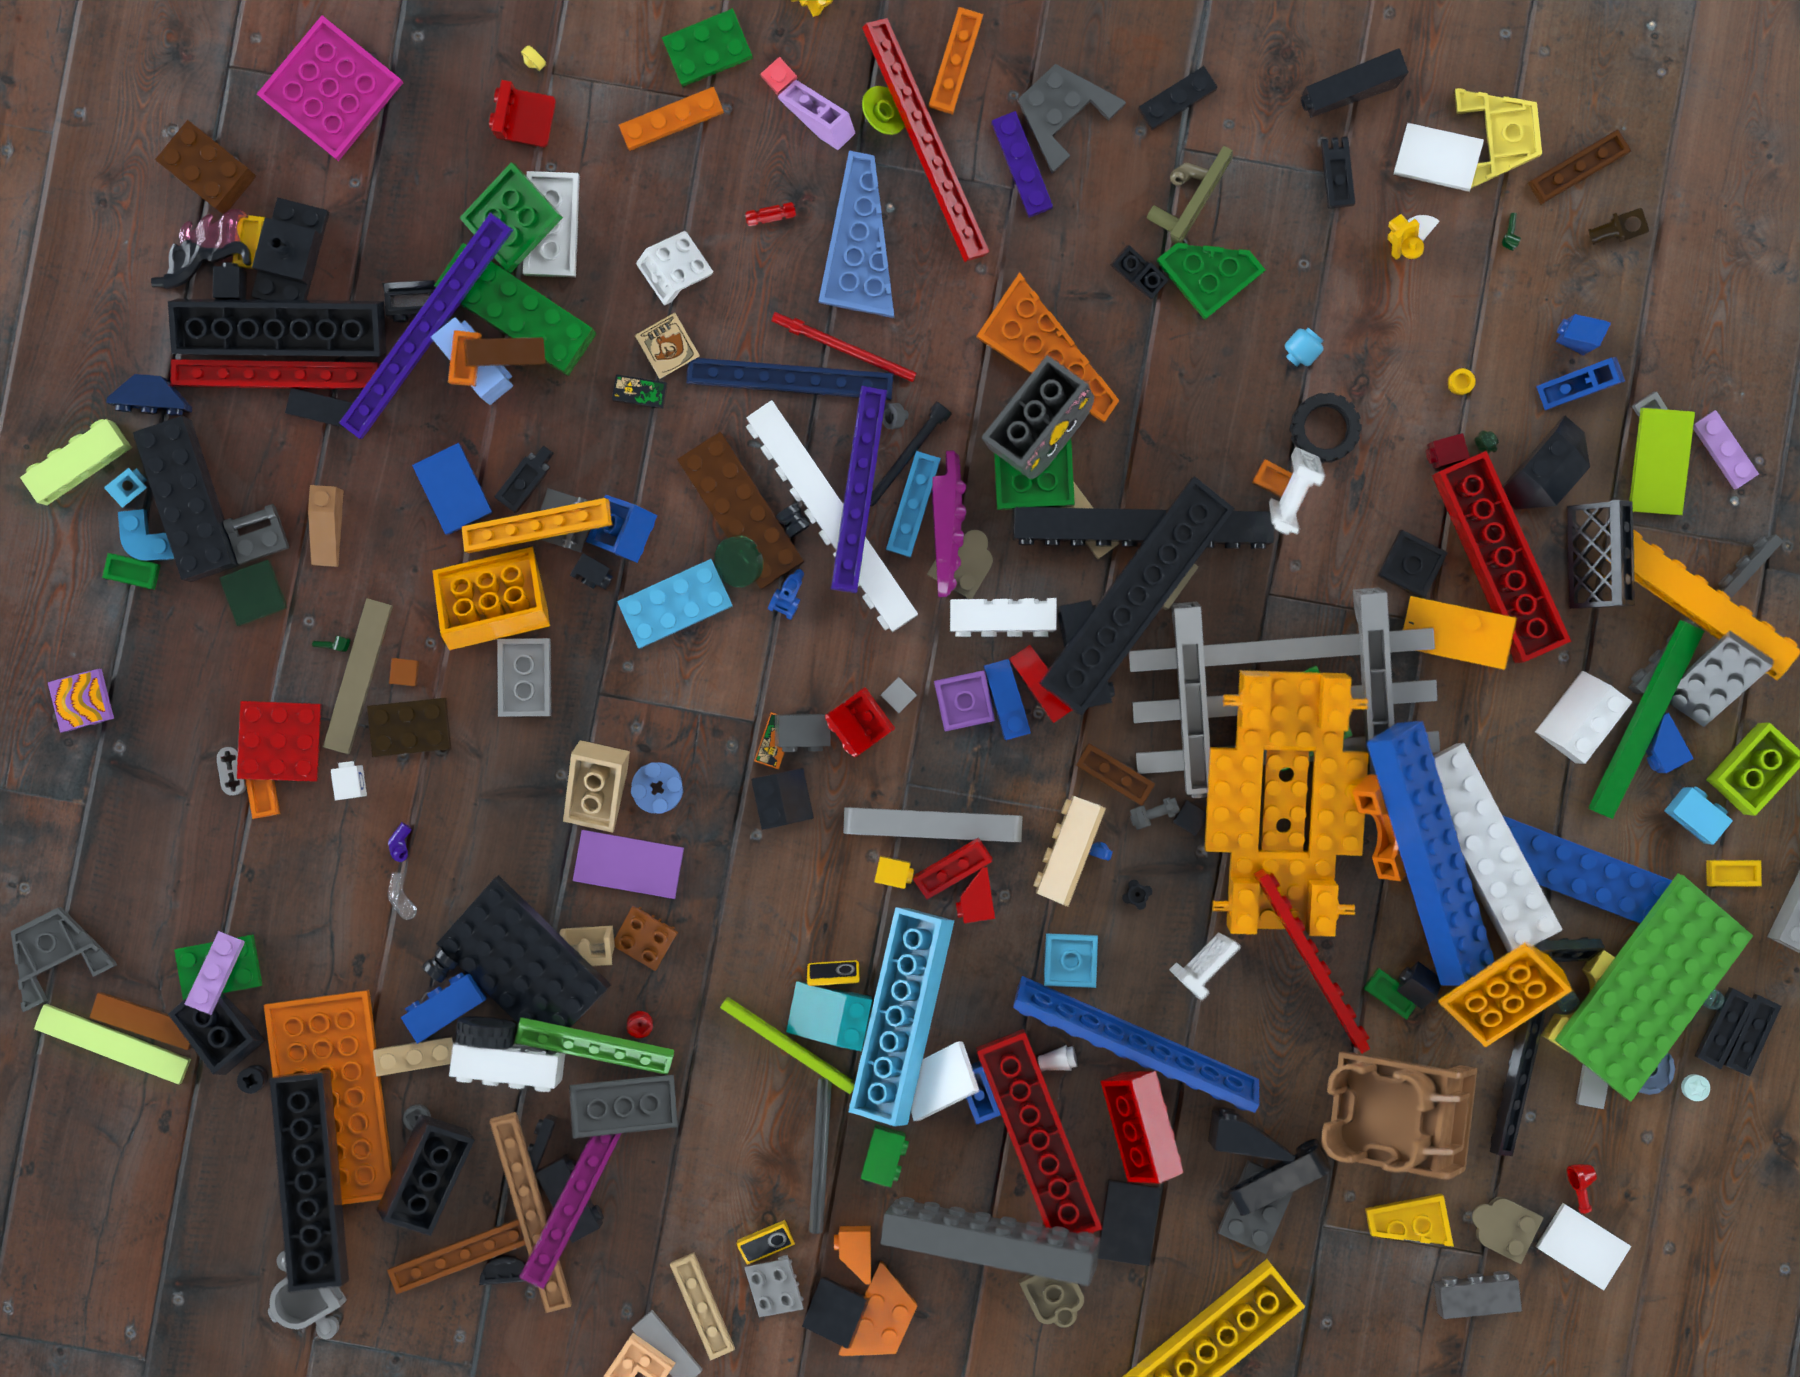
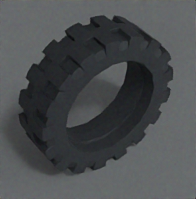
[1290,392,1362,463]

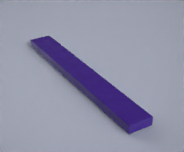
[831,386,887,593]

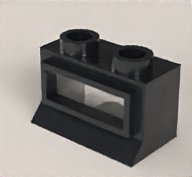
[382,280,436,323]

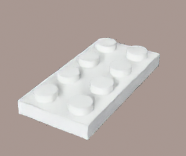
[523,171,580,278]

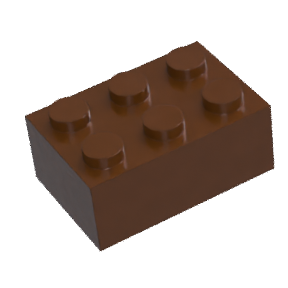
[155,120,256,215]

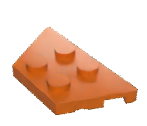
[839,1261,917,1356]

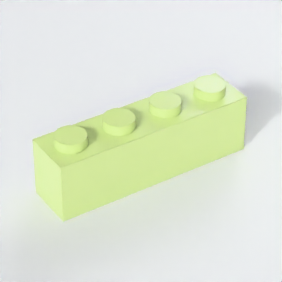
[20,419,132,505]

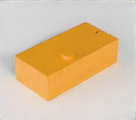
[1403,596,1517,669]

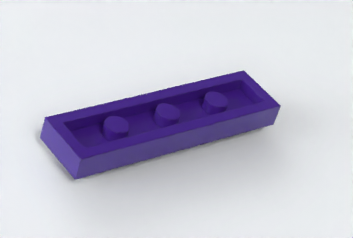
[991,111,1053,217]

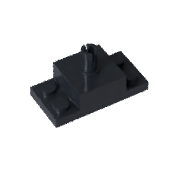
[251,197,330,300]

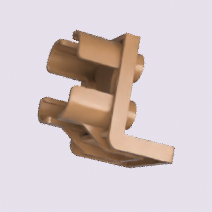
[1322,1051,1477,1179]

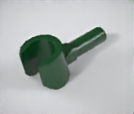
[1501,213,1521,251]
[312,635,351,652]

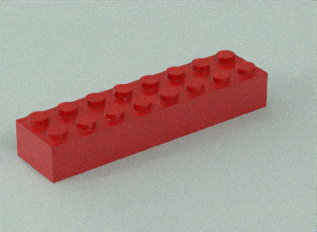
[1432,451,1571,663]
[976,1029,1102,1234]

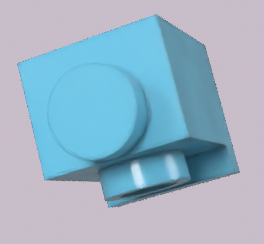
[104,468,147,508]

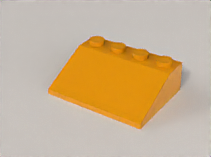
[432,546,550,650]
[1438,942,1573,1047]

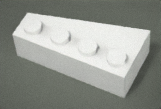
[950,598,1056,637]

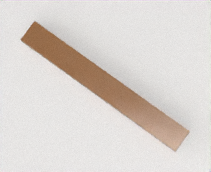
[490,1112,572,1313]

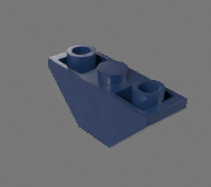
[106,374,192,416]

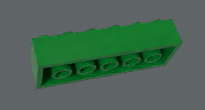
[434,243,596,376]

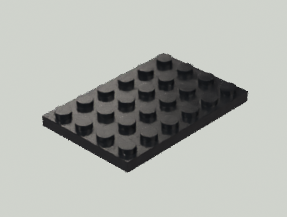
[436,875,611,1052]

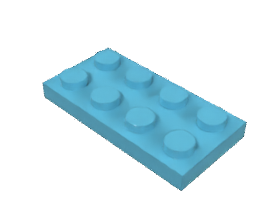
[617,559,733,649]

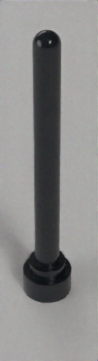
[870,401,952,506]

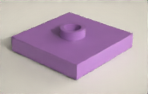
[934,670,995,731]

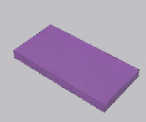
[573,830,684,899]

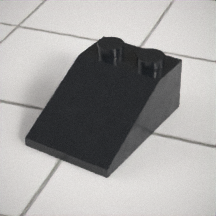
[168,993,265,1075]
[1208,1107,1294,1162]

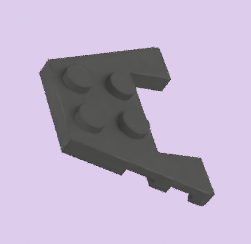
[1018,64,1126,173]
[11,907,117,1012]

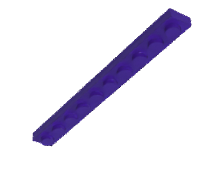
[339,213,513,439]

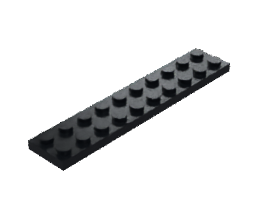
[1039,476,1235,715]

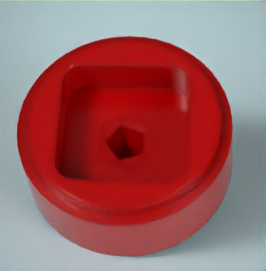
[627,1011,653,1038]

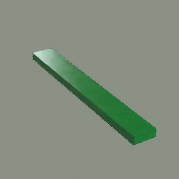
[1588,620,1705,819]

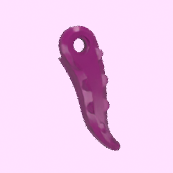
[932,450,966,597]

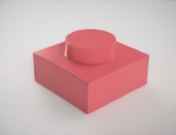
[761,57,797,95]

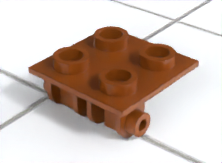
[614,906,678,971]

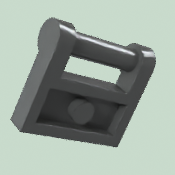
[223,504,290,564]

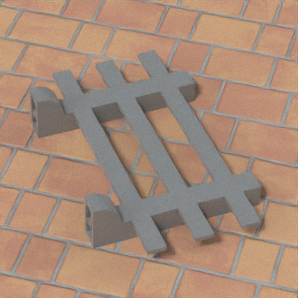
[1129,587,1440,798]

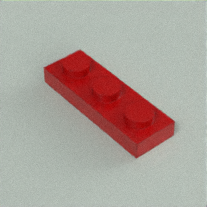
[913,837,993,900]

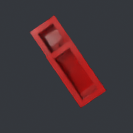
[1009,645,1072,723]

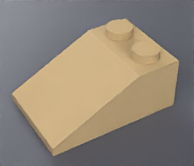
[563,740,630,833]

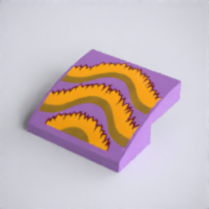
[48,669,114,733]

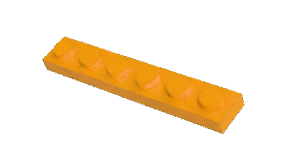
[462,498,612,553]

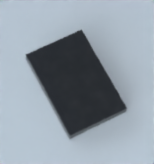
[1098,1179,1161,1266]

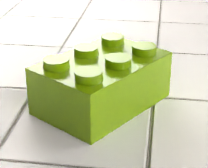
[1706,723,1800,816]

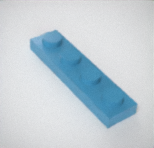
[886,451,941,558]

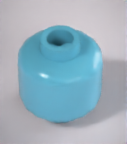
[1285,328,1324,367]

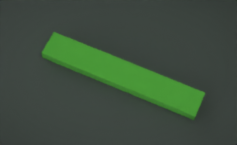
[514,1018,674,1075]

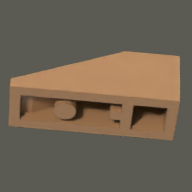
[308,485,344,567]

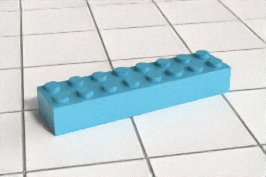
[849,907,955,1126]

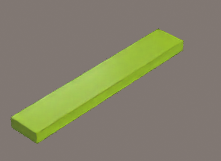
[720,997,855,1094]

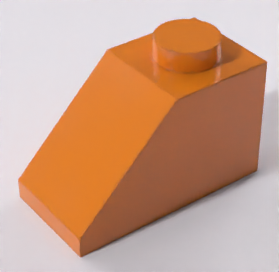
[834,1226,871,1284]

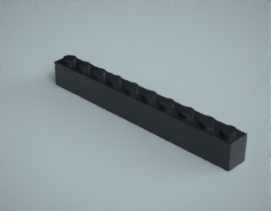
[1013,507,1274,549]

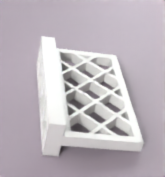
[1170,933,1240,1000]

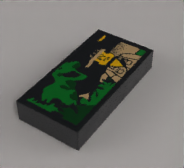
[612,374,668,409]

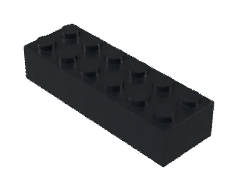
[132,416,240,582]

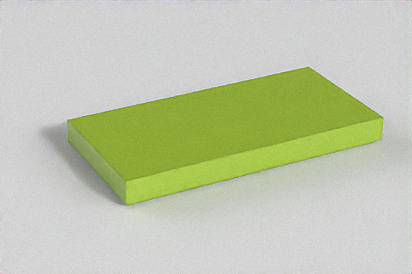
[1629,408,1695,515]

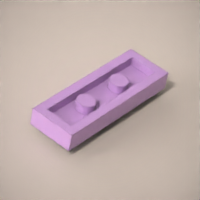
[1693,410,1759,489]
[185,931,245,1015]

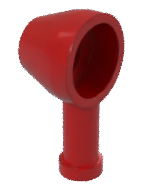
[1567,1164,1597,1213]

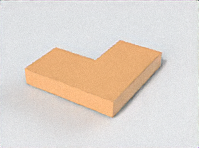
[604,1333,675,1377]

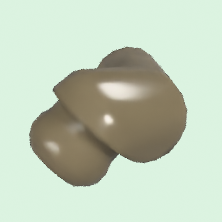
[1170,163,1208,186]

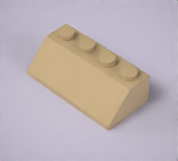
[1033,796,1106,906]

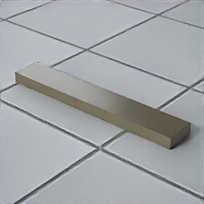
[323,598,393,754]

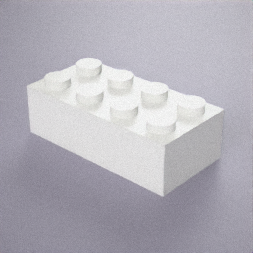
[449,1042,565,1092]

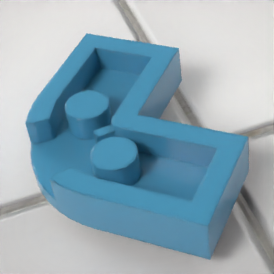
[118,509,174,561]

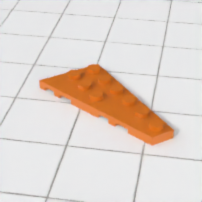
[976,272,1119,423]

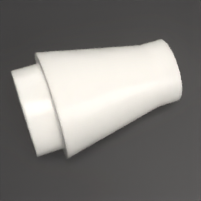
[1038,1045,1078,1071]

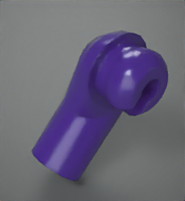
[388,822,412,862]

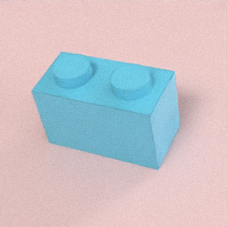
[1664,787,1733,845]

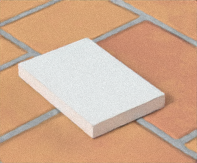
[1393,123,1484,192]
[911,1041,979,1121]
[1535,1203,1631,1290]

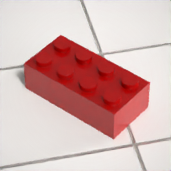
[1100,1071,1183,1183]

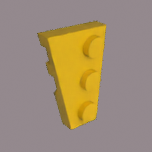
[1365,1193,1454,1247]

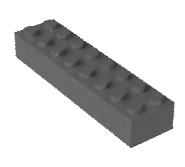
[881,1197,1101,1286]

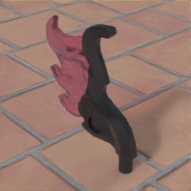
[151,209,252,290]

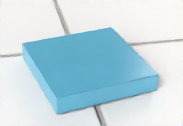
[1044,933,1098,988]

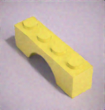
[1541,950,1615,1052]

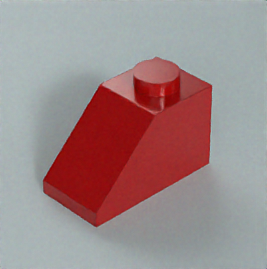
[956,866,995,923]

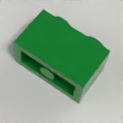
[861,1124,909,1187]

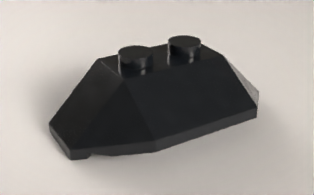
[1502,415,1590,510]

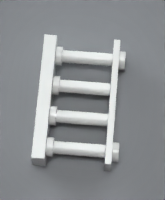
[1269,447,1325,534]

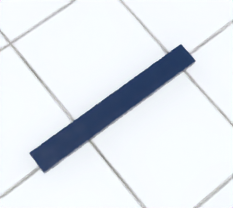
[686,358,894,400]

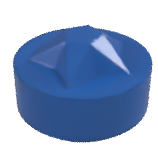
[1088,841,1113,861]

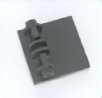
[540,488,588,553]

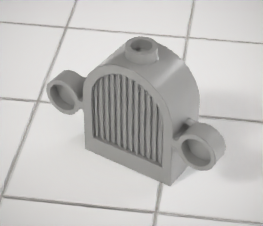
[268,1250,347,1339]

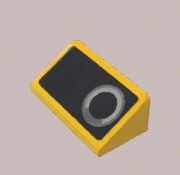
[807,960,860,986]
[736,1220,795,1265]

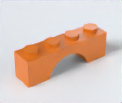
[1353,774,1407,881]

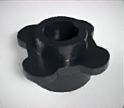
[1122,879,1152,910]

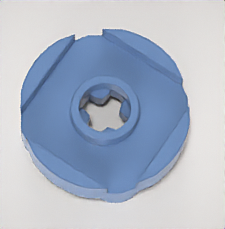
[631,763,683,814]

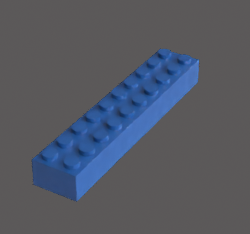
[1367,721,1495,986]

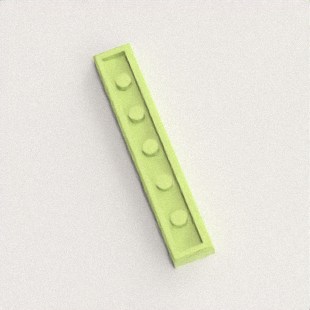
[34,1004,191,1084]

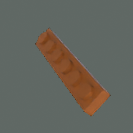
[387,1219,526,1295]

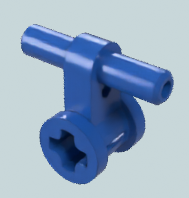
[768,569,804,620]

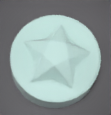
[1681,1074,1710,1101]

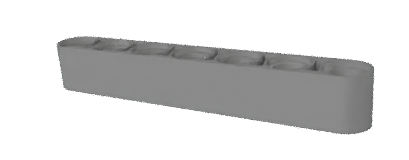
[843,807,1023,842]

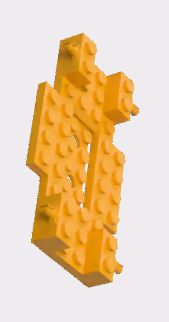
[1205,671,1369,936]

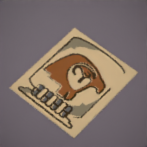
[635,313,700,379]

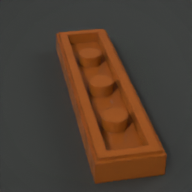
[89,992,191,1050]

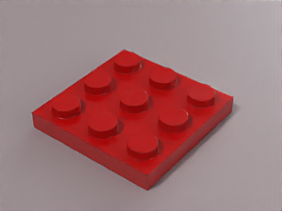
[237,701,321,782]

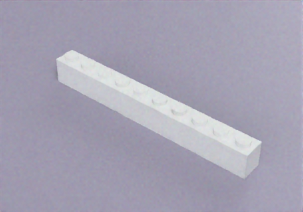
[746,400,918,633]

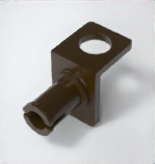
[1588,208,1649,245]

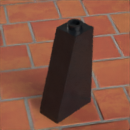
[1301,48,1409,118]

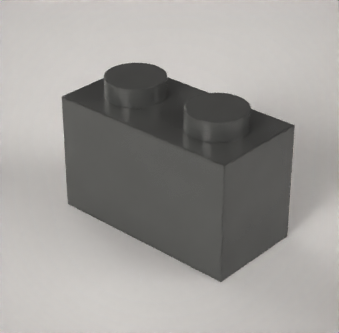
[775,714,831,752]

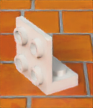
[636,231,713,306]

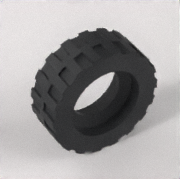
[455,1016,516,1049]

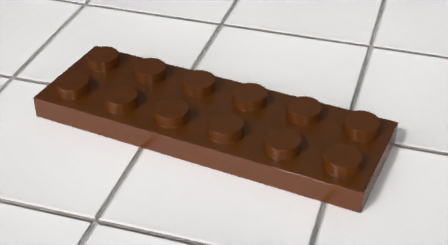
[677,432,804,589]

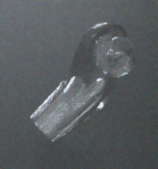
[387,872,417,920]

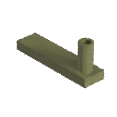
[1147,146,1233,244]

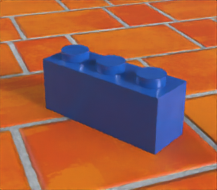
[400,972,488,1044]

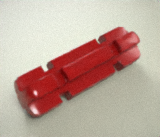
[745,202,796,226]

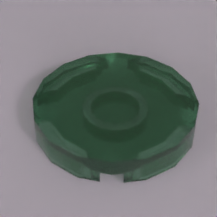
[714,535,763,588]

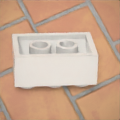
[1535,671,1632,764]

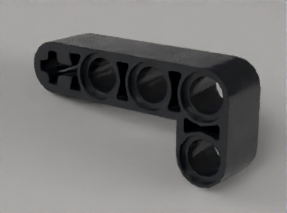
[1228,1139,1331,1216]

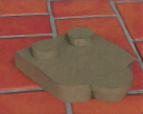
[927,530,993,599]
[1472,1197,1544,1264]
[1018,1274,1084,1327]

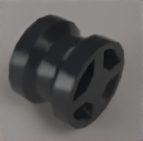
[237,1064,269,1094]

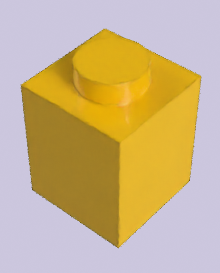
[874,855,914,889]

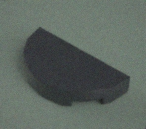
[479,1255,525,1285]

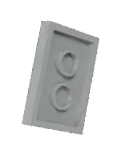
[497,638,551,717]

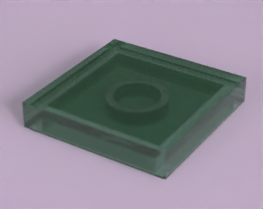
[219,560,288,626]

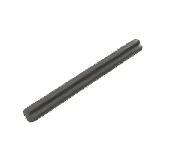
[809,1077,832,1234]

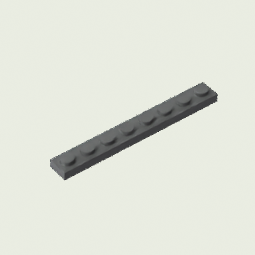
[1628,534,1784,694]

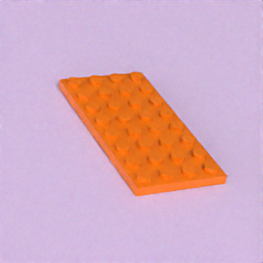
[264,990,393,1205]

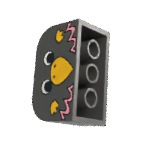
[981,355,1094,479]

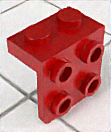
[489,80,556,147]
[825,687,896,758]

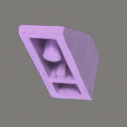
[778,79,855,150]

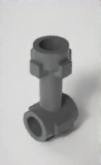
[1130,797,1180,830]

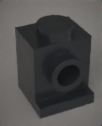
[570,553,613,590]

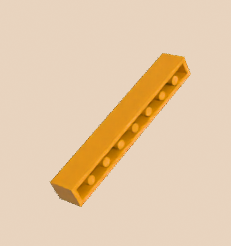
[1605,529,1800,680]

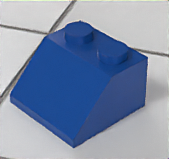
[586,495,658,563]

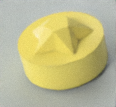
[521,45,546,71]

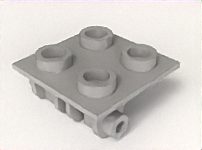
[744,1255,804,1317]

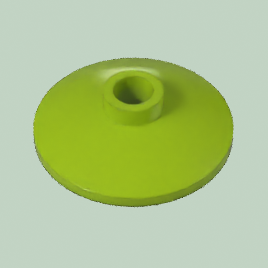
[862,86,905,135]

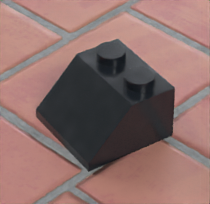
[751,768,814,830]

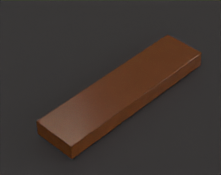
[1528,129,1631,205]

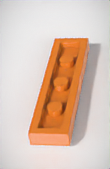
[929,7,983,115]
[619,87,724,151]

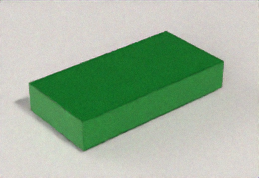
[102,553,161,590]
[1363,968,1416,1020]

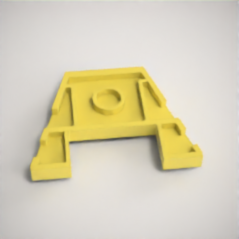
[1454,88,1542,188]

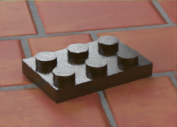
[367,698,451,757]

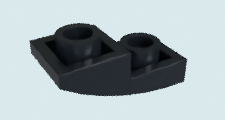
[1110,245,1169,299]

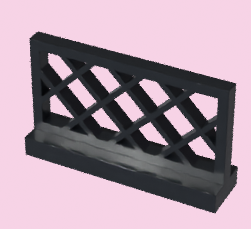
[1567,500,1635,609]

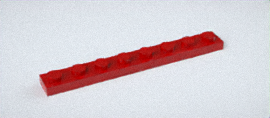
[170,359,380,390]
[1253,869,1371,1054]

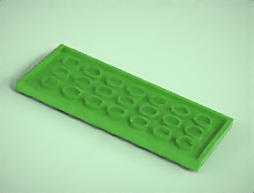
[1554,874,1753,1101]

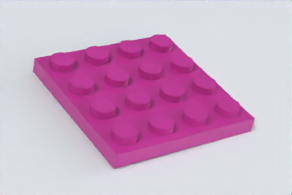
[257,15,403,161]

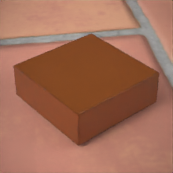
[389,658,419,686]

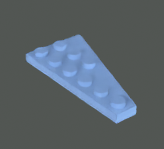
[819,151,894,318]

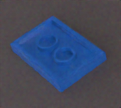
[412,443,493,535]

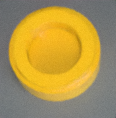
[1448,368,1475,395]

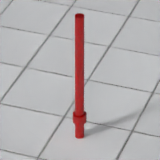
[771,312,917,382]

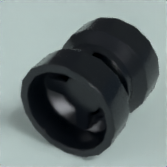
[776,503,811,538]
[422,946,459,983]

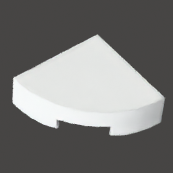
[1407,215,1439,241]

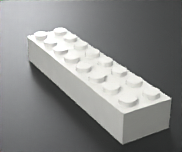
[1433,743,1562,952]

